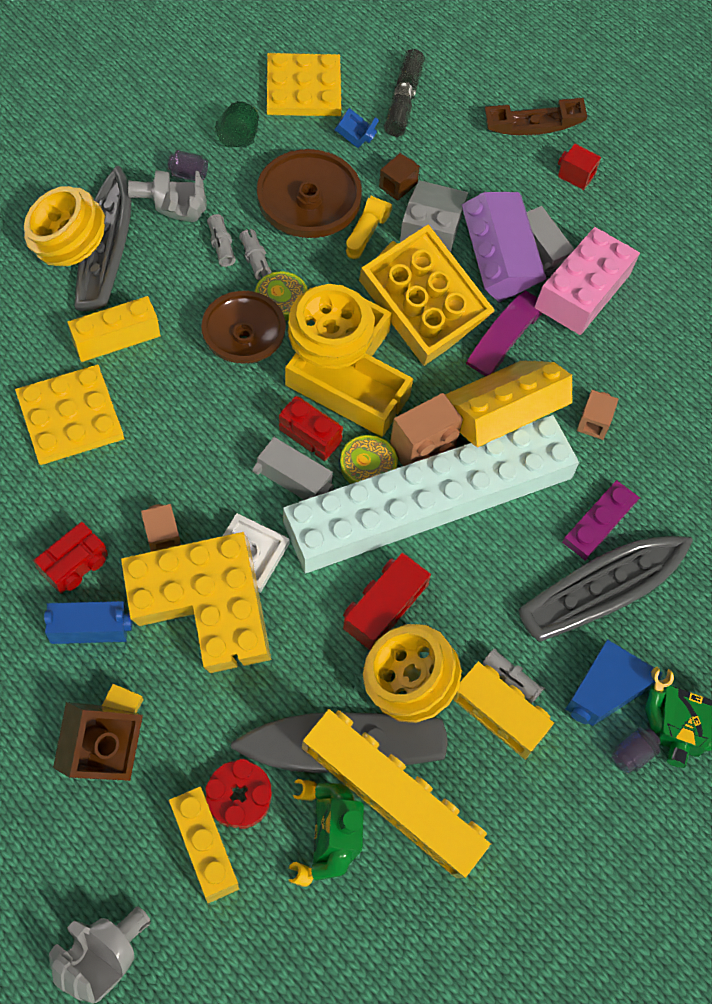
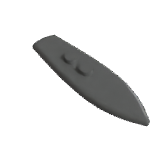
[74,165,132,311]
[519,536,693,642]
[230,712,448,773]

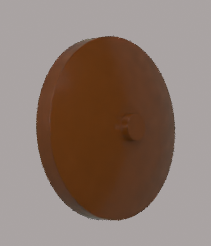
[257,149,362,238]

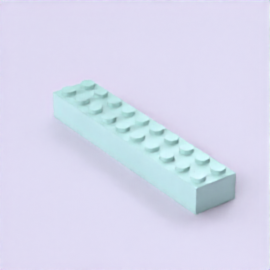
[283,415,579,574]

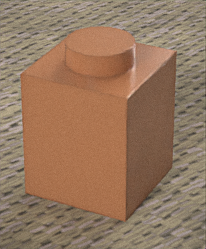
[576,390,619,440]
[141,504,181,552]

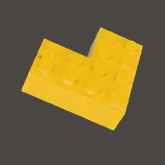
[285,298,413,437]
[121,532,272,673]

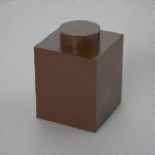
[379,153,420,201]

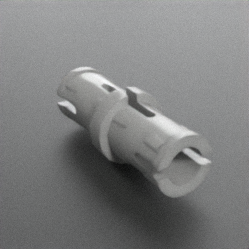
[207,214,236,267]
[239,229,271,280]
[482,649,544,704]

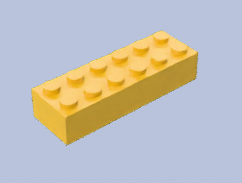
[302,709,491,879]

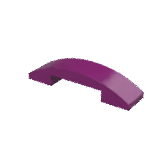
[466,291,542,376]

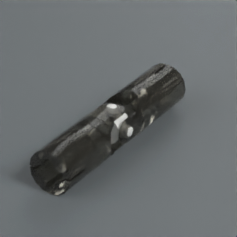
[384,49,425,137]

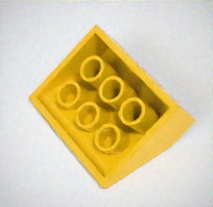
[359,224,495,366]
[445,361,572,448]

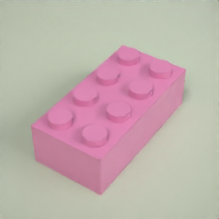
[534,227,640,335]

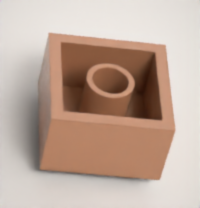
[390,393,463,466]

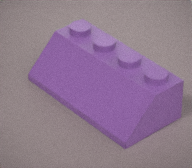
[461,192,547,303]

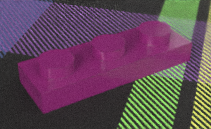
[562,480,640,561]

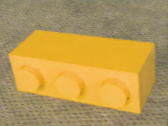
[67,296,161,362]
[452,661,554,760]
[169,786,240,903]

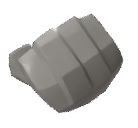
[128,170,207,222]
[49,907,151,1003]

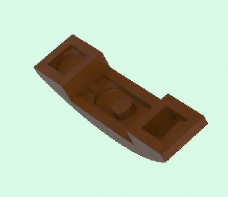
[485,98,587,135]

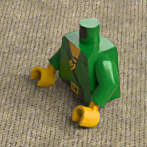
[645,667,712,768]
[289,779,364,887]

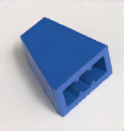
[565,639,663,726]

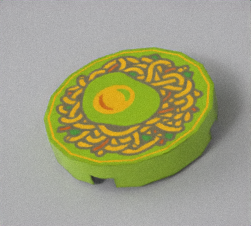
[254,271,308,321]
[340,435,398,484]

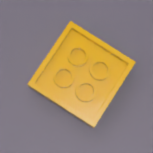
[267,53,341,116]
[15,365,124,465]

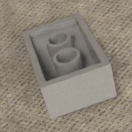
[400,180,469,253]

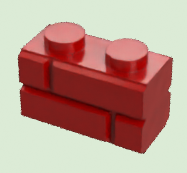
[279,396,343,461]
[33,522,108,594]

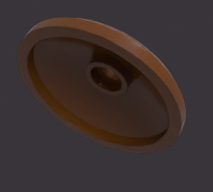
[201,291,286,364]

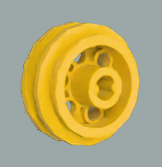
[24,186,105,266]
[288,284,375,369]
[363,624,462,723]

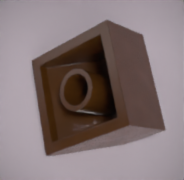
[53,702,143,781]

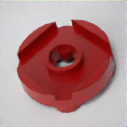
[206,759,272,829]

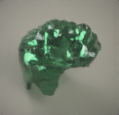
[215,101,259,148]

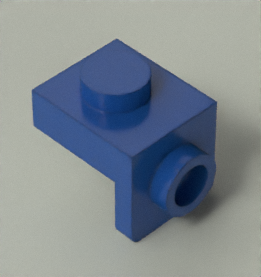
[334,108,379,148]

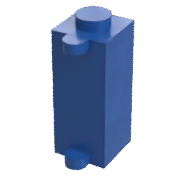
[44,601,133,644]

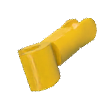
[346,196,392,259]

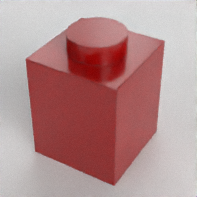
[558,144,601,190]

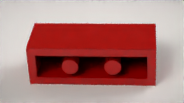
[343,552,431,650]

